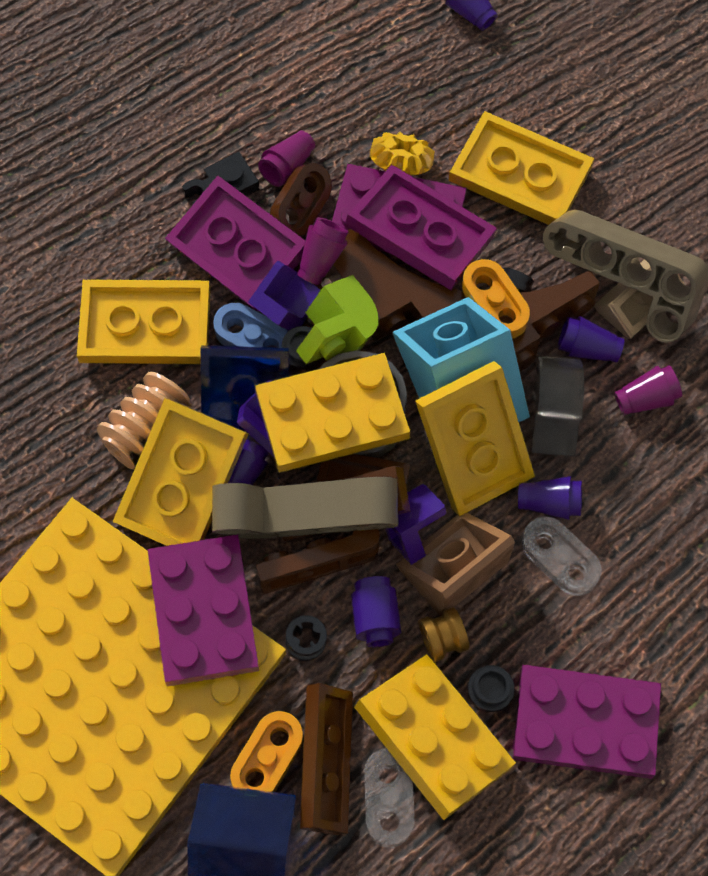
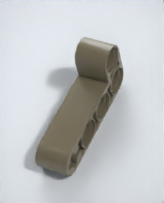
[543,209,708,343]
[212,477,398,539]

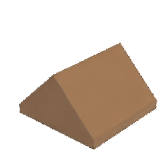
[396,513,515,616]

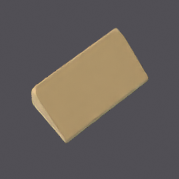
[594,259,686,339]

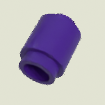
[351,576,402,648]

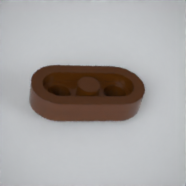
[270,163,332,236]

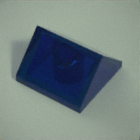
[200,345,291,431]
[187,783,297,876]

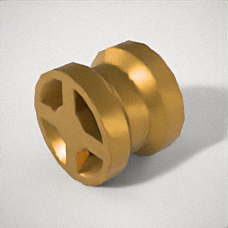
[418,607,470,663]

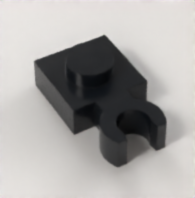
[182,152,260,205]

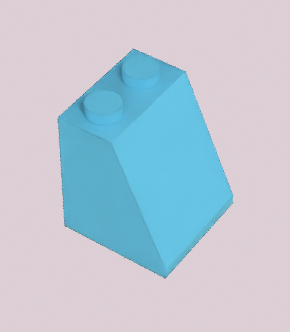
[393,297,530,422]

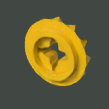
[370,132,435,176]

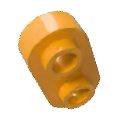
[462,259,530,339]
[230,711,303,803]

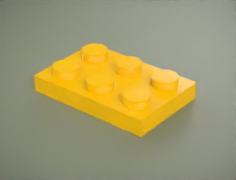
[448,111,595,225]
[77,280,210,364]
[255,353,410,473]
[415,361,535,516]
[113,398,249,546]
[354,654,516,820]

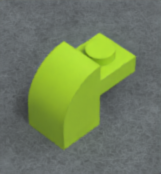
[296,275,378,364]

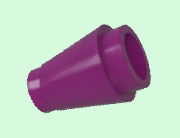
[258,130,316,186]
[297,217,348,285]
[614,365,683,416]

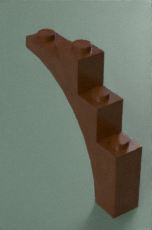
[327,229,600,371]

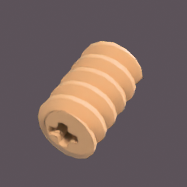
[97,372,192,469]

